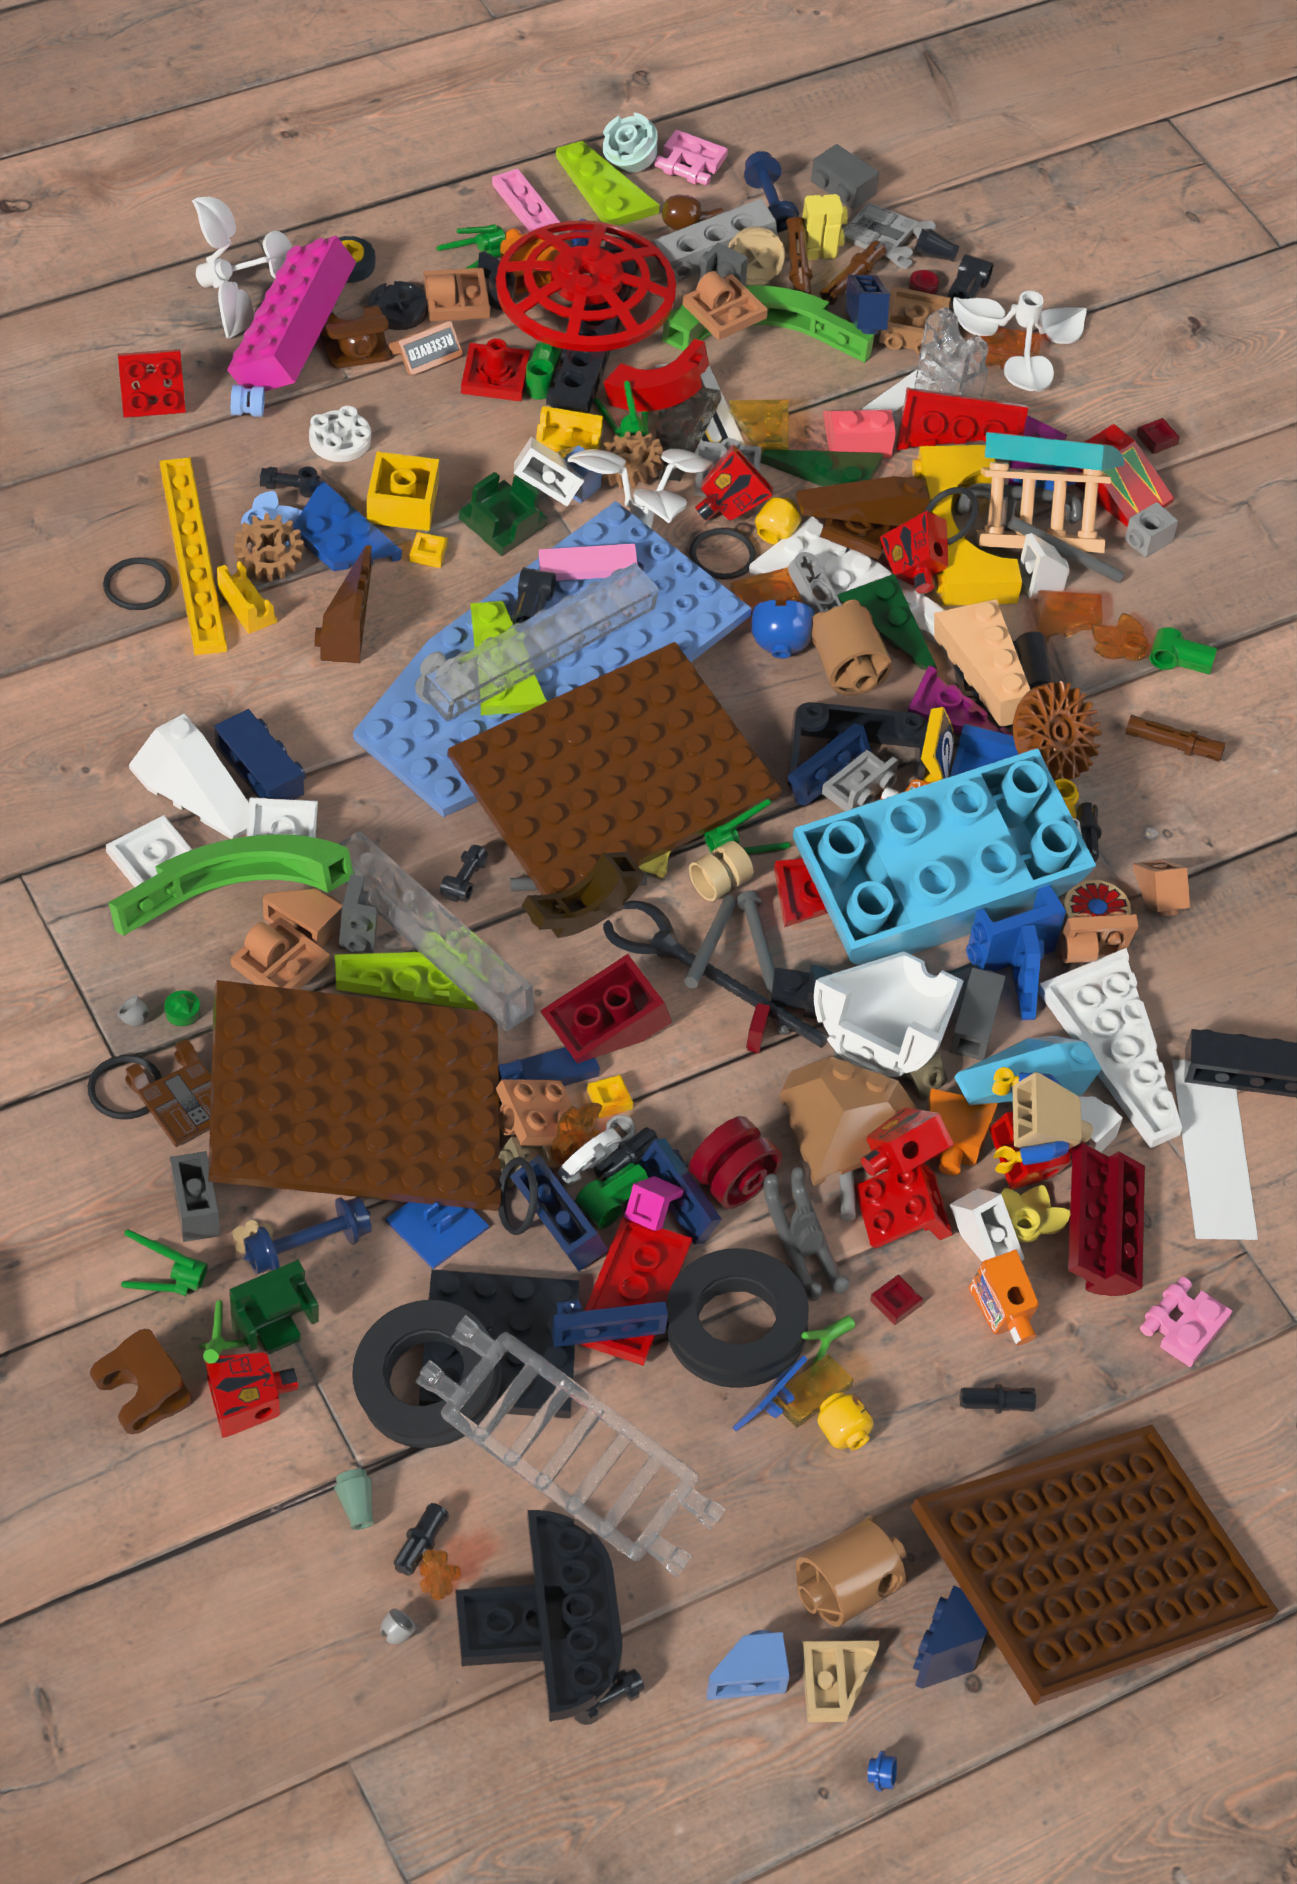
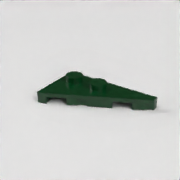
[760,449,883,487]
[837,574,937,670]

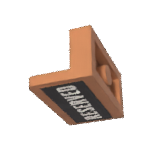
[388,320,463,375]

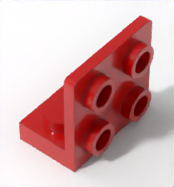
[855,1163,953,1248]

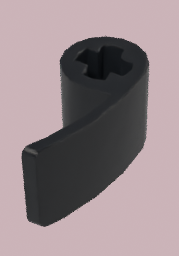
[478,251,516,310]

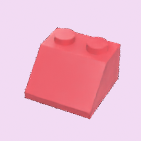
[823,409,896,458]

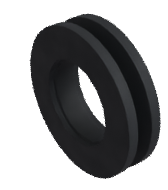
[666,1248,809,1388]
[352,1300,501,1448]

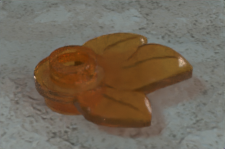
[1092,613,1150,661]
[550,1103,602,1164]

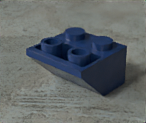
[913,1585,989,1689]

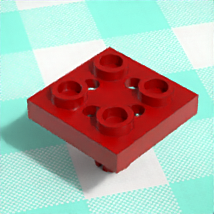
[461,338,530,402]
[117,349,186,418]

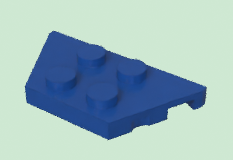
[293,481,402,571]

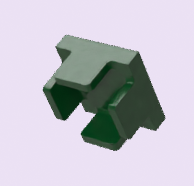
[458,472,548,556]
[229,1259,319,1354]

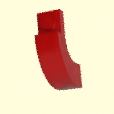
[604,339,709,412]

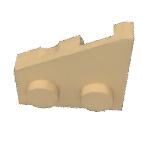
[801,1641,879,1722]

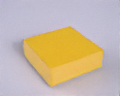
[409,532,448,568]
[587,1074,633,1119]

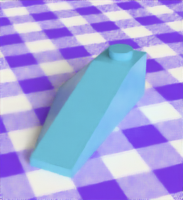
[954,1036,1102,1105]

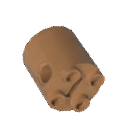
[811,600,892,696]
[796,1515,909,1627]

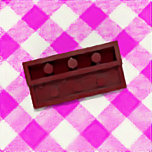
[1068,1142,1145,1296]

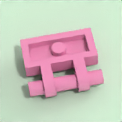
[654,130,728,186]
[1140,1277,1233,1368]

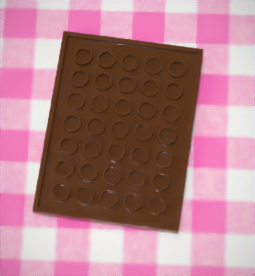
[447,642,782,895]
[208,980,501,1211]
[911,1424,1279,1705]

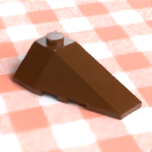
[795,476,930,526]
[315,545,372,664]

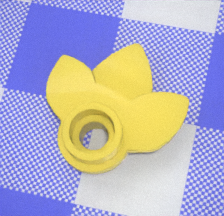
[1001,1185,1070,1243]

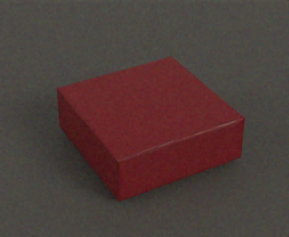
[1136,418,1180,454]
[746,1003,770,1053]
[870,1274,923,1325]

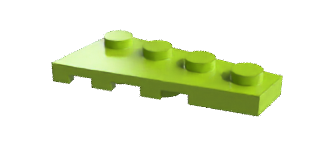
[556,141,660,226]
[470,601,547,715]
[335,950,479,1011]

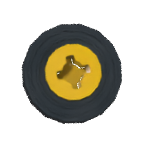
[338,236,376,283]

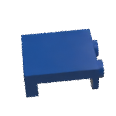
[950,724,1018,777]
[966,885,1066,972]

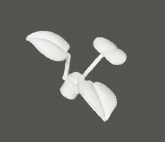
[192,197,293,339]
[953,291,1086,392]
[567,449,714,528]

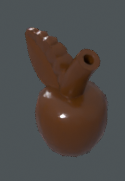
[662,194,724,231]

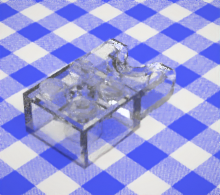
[914,307,988,398]

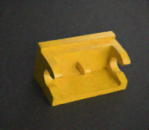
[536,406,603,452]
[217,561,277,634]

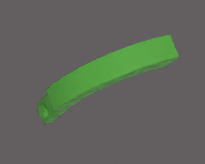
[662,285,874,363]
[108,834,354,936]

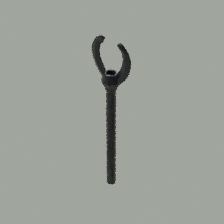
[603,900,828,1048]

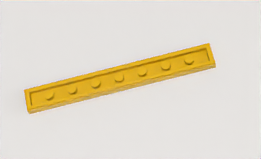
[159,457,227,656]

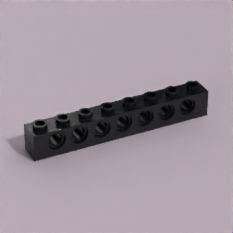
[546,236,642,414]

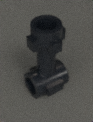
[260,466,321,498]
[440,845,488,902]
[573,1669,645,1725]

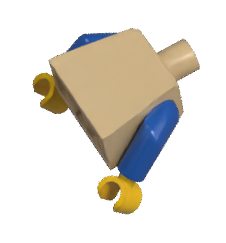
[992,1067,1093,1174]

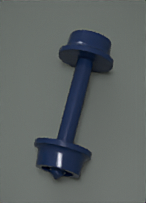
[744,151,799,233]
[243,1197,372,1274]

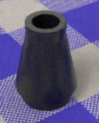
[914,228,960,262]

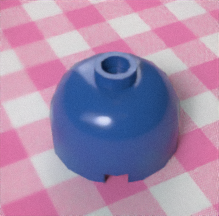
[751,600,815,659]

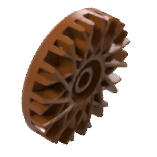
[1013,682,1102,781]

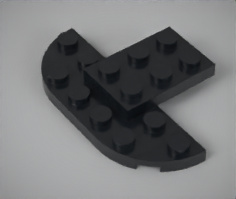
[455,1510,622,1722]

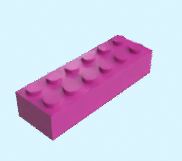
[227,235,356,396]

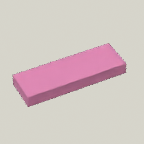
[492,168,560,232]
[538,544,638,581]

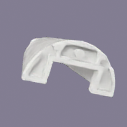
[814,951,964,1077]

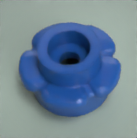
[868,1751,897,1792]

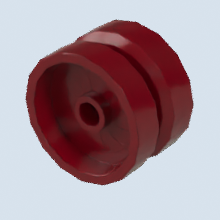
[689,1116,783,1209]

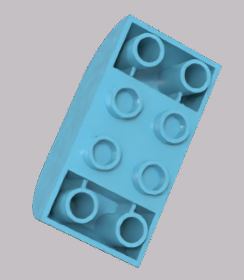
[793,748,1096,965]

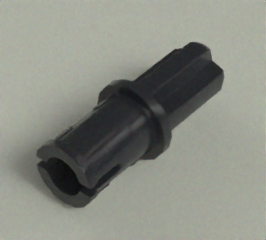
[1077,802,1102,862]
[594,1127,658,1182]
[959,1384,1036,1414]
[393,1503,449,1576]

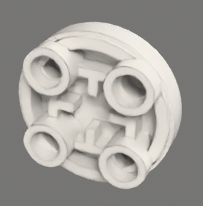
[309,406,371,462]

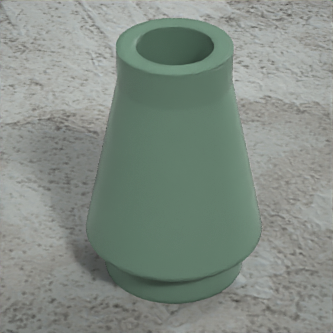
[334,1469,374,1530]

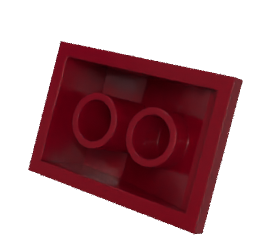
[540,954,672,1064]

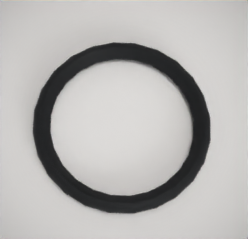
[924,487,978,545]
[689,528,756,580]
[103,557,172,610]
[87,1055,163,1120]
[498,1157,538,1235]

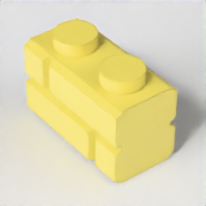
[802,194,848,260]

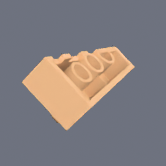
[934,599,1030,727]

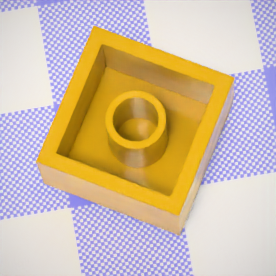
[367,452,439,531]

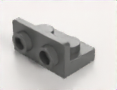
[698,242,748,286]
[339,874,378,953]

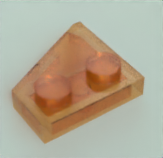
[974,327,1042,373]
[730,567,804,617]
[1037,590,1103,643]

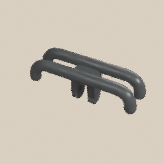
[956,483,1083,531]
[764,1167,850,1301]

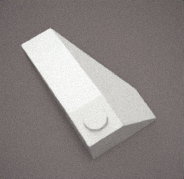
[129,714,249,839]

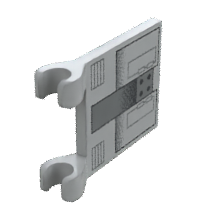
[843,203,936,269]

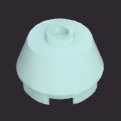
[603,113,657,172]

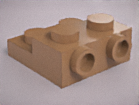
[879,286,951,356]

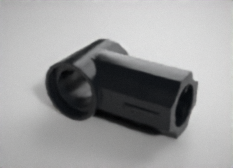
[948,254,994,303]
[512,567,556,632]

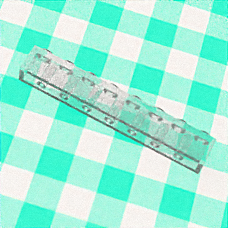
[423,563,659,722]
[338,831,535,1031]

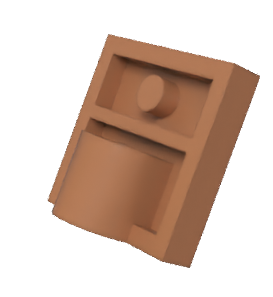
[423,268,490,321]
[683,271,768,341]
[1056,912,1138,963]
[231,917,330,990]
[496,1079,586,1145]

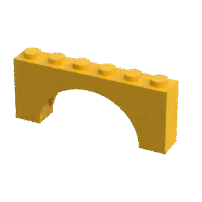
[912,445,1022,606]

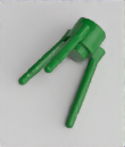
[437,224,506,269]
[594,381,649,438]
[705,799,791,855]
[121,1229,208,1296]

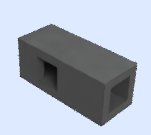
[950,967,1006,1061]

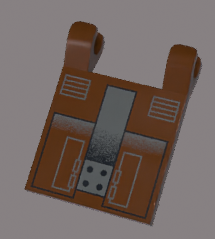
[125,1039,211,1147]

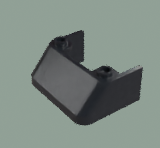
[788,702,928,785]

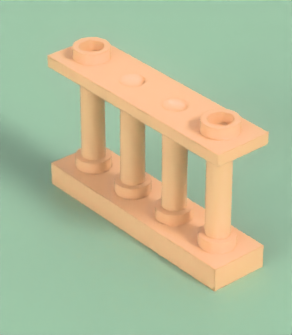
[975,462,1111,553]

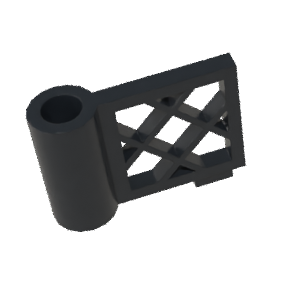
[952,632,1055,705]

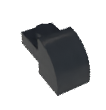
[771,964,834,1019]

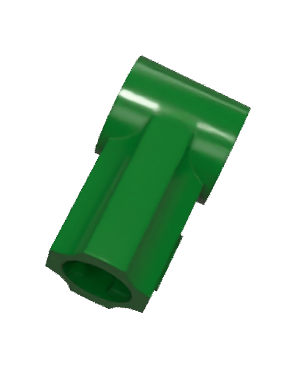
[525,342,562,400]
[1149,627,1217,675]
[575,1163,648,1229]

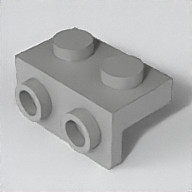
[822,750,899,811]

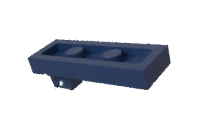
[788,723,872,806]
[498,1047,600,1105]
[638,1138,722,1245]
[552,1300,668,1347]

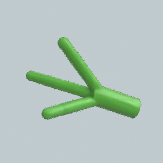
[199,1300,258,1364]
[802,1315,855,1376]

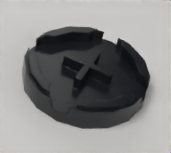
[368,281,428,330]

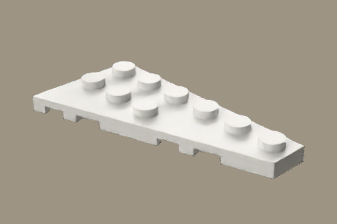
[749,517,945,643]
[1038,948,1183,1148]

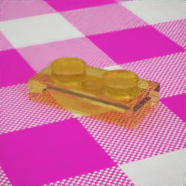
[772,1354,854,1428]

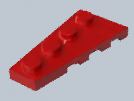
[896,387,1029,450]
[774,858,828,928]

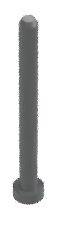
[737,890,791,1035]

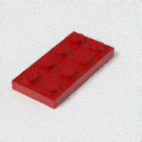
[579,1216,692,1366]

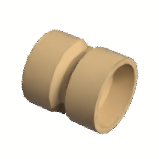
[689,841,754,901]

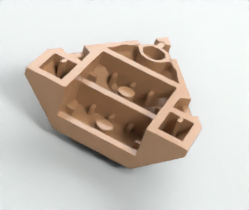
[779,1057,917,1186]

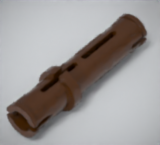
[786,217,813,295]
[820,240,887,305]
[1125,714,1226,763]

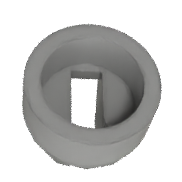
[117,995,149,1027]
[606,1115,636,1144]
[380,1609,416,1645]

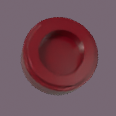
[909,270,939,295]

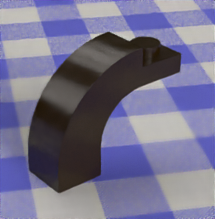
[521,852,645,938]

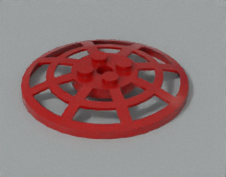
[496,220,676,352]

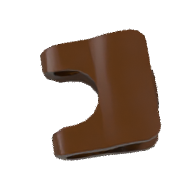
[320,305,390,369]
[90,1328,192,1434]

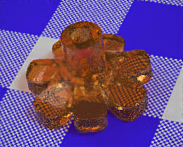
[419,1550,461,1600]

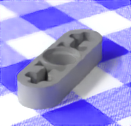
[788,552,842,614]

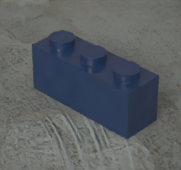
[845,274,890,334]
[214,709,306,800]
[510,1155,608,1272]

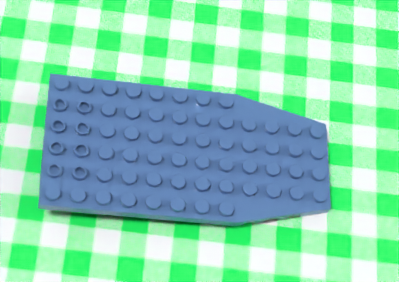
[353,501,751,817]

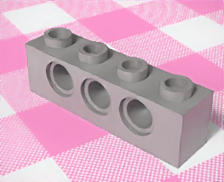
[653,198,777,281]

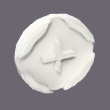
[557,1128,621,1185]

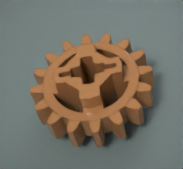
[602,431,664,489]
[234,513,304,582]

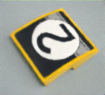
[921,707,954,783]

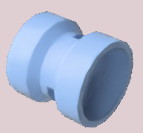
[231,385,265,417]

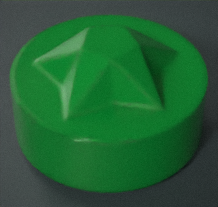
[164,990,200,1026]

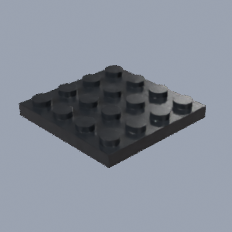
[419,1270,580,1419]

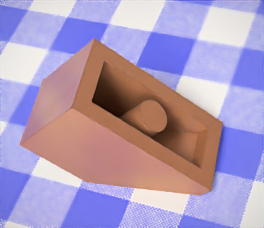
[1133,859,1190,916]
[263,889,342,948]

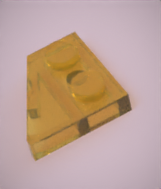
[730,400,789,453]

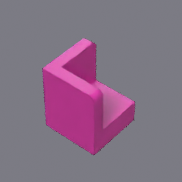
[624,1176,684,1231]

